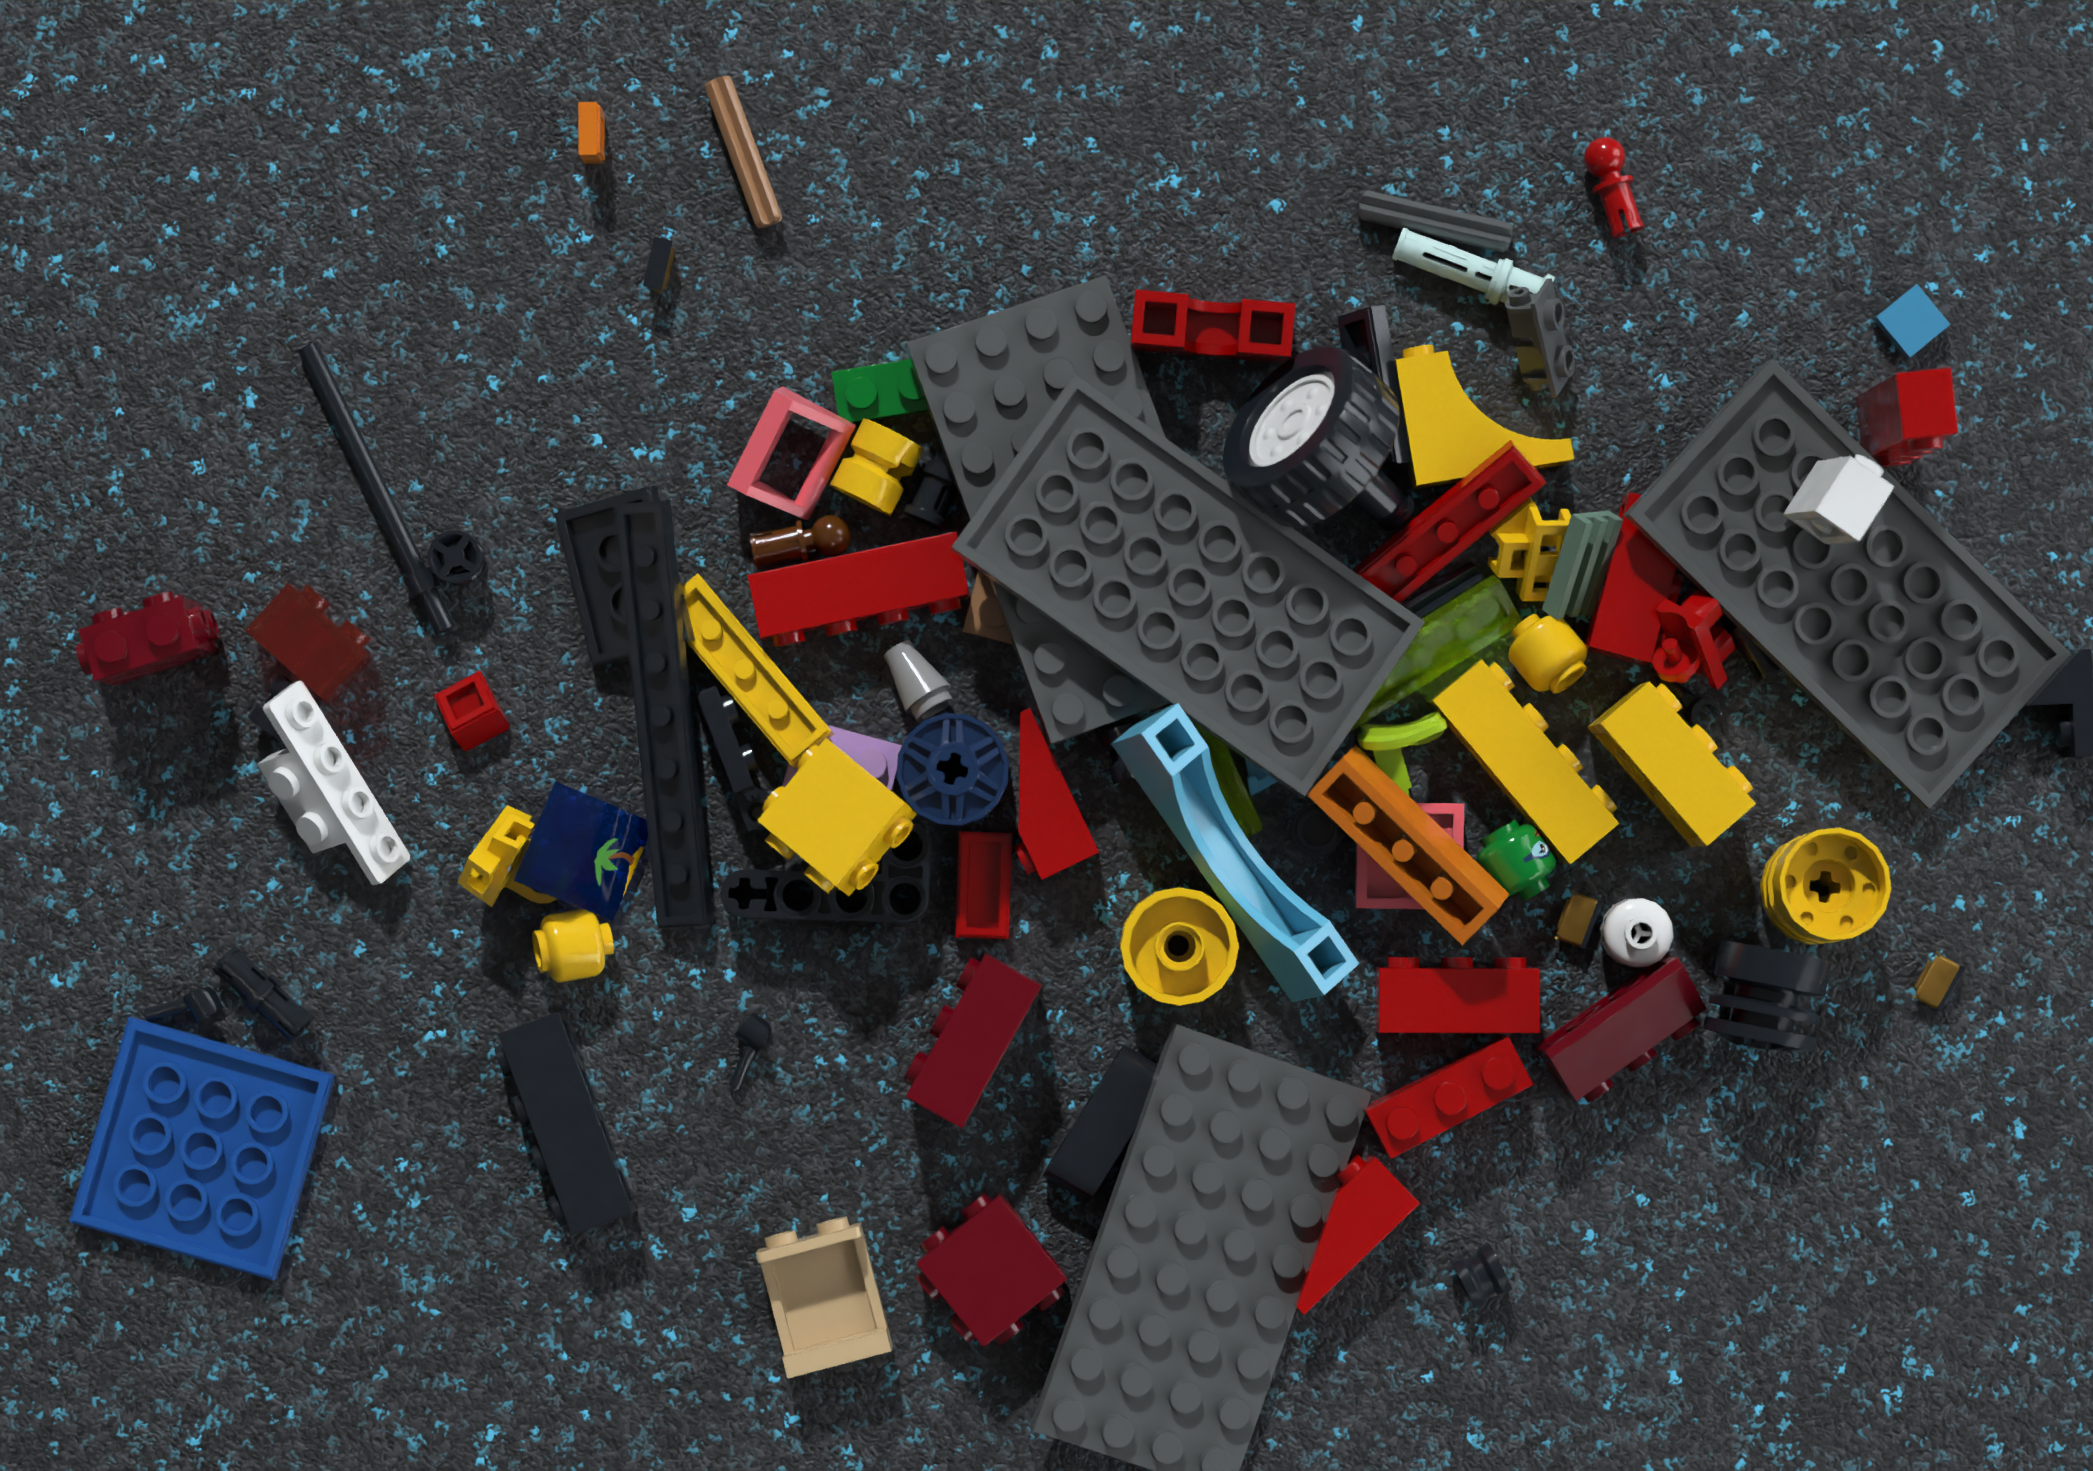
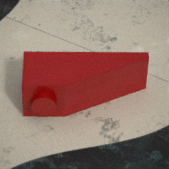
[1014,708,1099,880]
[1295,1154,1420,1315]

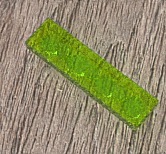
[1349,574,1523,732]

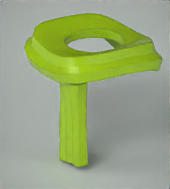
[1357,711,1447,797]

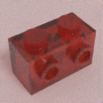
[245,583,376,703]

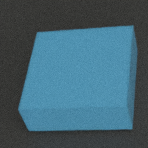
[1873,284,1951,360]

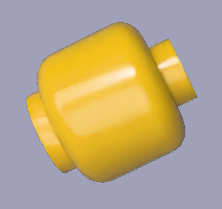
[1508,614,1588,694]
[532,908,614,983]

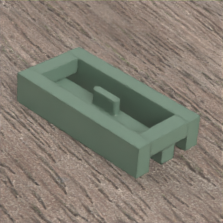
[1542,510,1623,619]

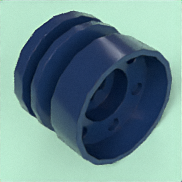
[896,713,1009,826]

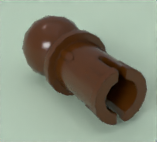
[750,515,852,567]

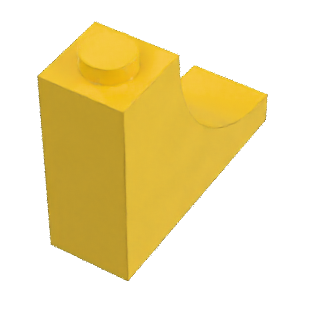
[1395,345,1574,490]

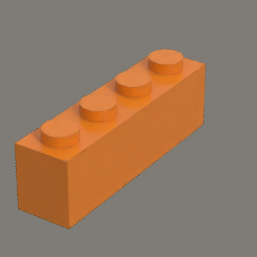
[1307,745,1509,945]

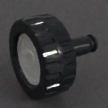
[1223,346,1415,531]

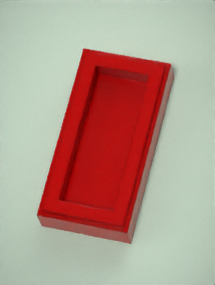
[956,831,1012,939]

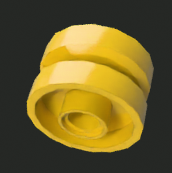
[1119,887,1239,1006]

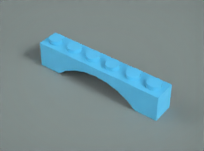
[1112,703,1359,1002]

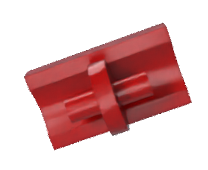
[1652,590,1736,690]

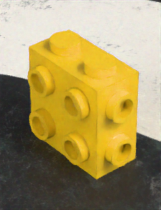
[757,738,918,896]

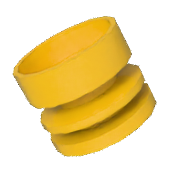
[1760,827,1891,945]

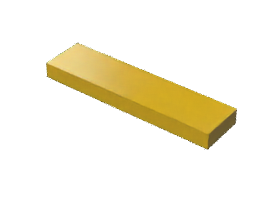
[682,573,834,768]

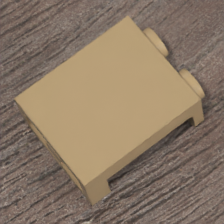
[755,1216,893,1379]

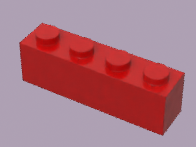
[1855,368,1958,468]
[747,532,970,647]

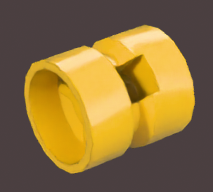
[830,418,924,516]

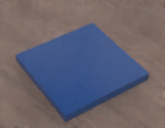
[69,1016,336,1280]

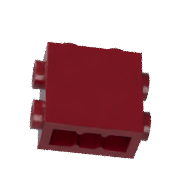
[76,591,220,686]
[915,1192,1067,1347]

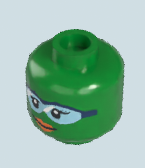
[1477,819,1556,902]

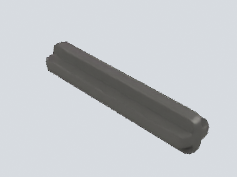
[1357,190,1513,252]

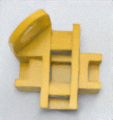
[1487,497,1571,601]
[457,805,569,907]

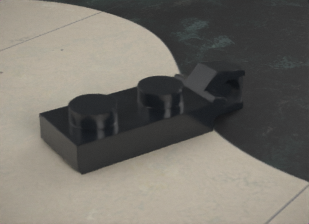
[696,686,770,832]

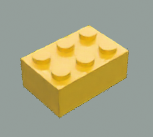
[1587,681,1756,847]

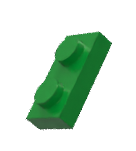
[831,359,929,424]

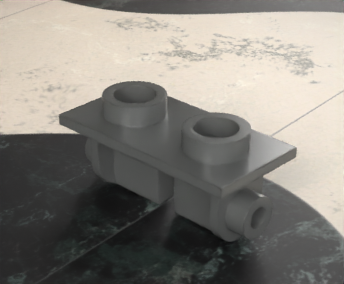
[1505,278,1575,398]

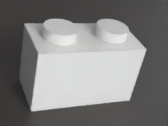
[1783,454,1894,544]

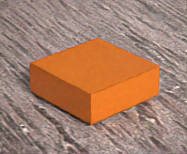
[578,102,605,164]

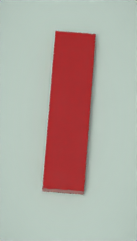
[1352,440,1547,603]

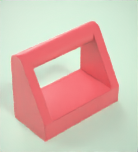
[727,386,856,520]

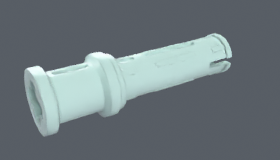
[1392,228,1555,305]

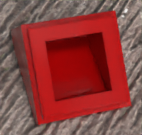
[434,670,510,751]

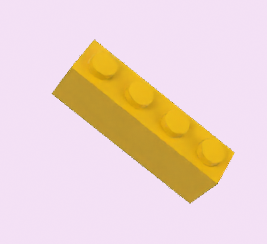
[1428,660,1619,865]

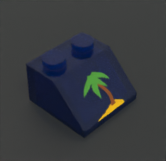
[514,781,648,921]

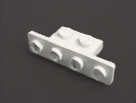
[257,681,410,885]

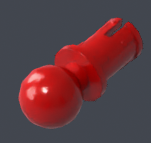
[1583,137,1644,238]

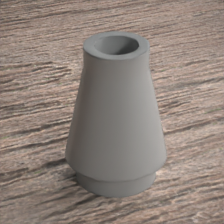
[883,640,953,722]

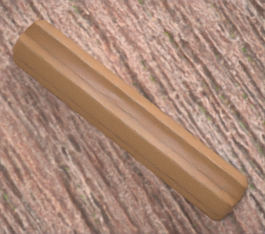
[705,76,782,228]

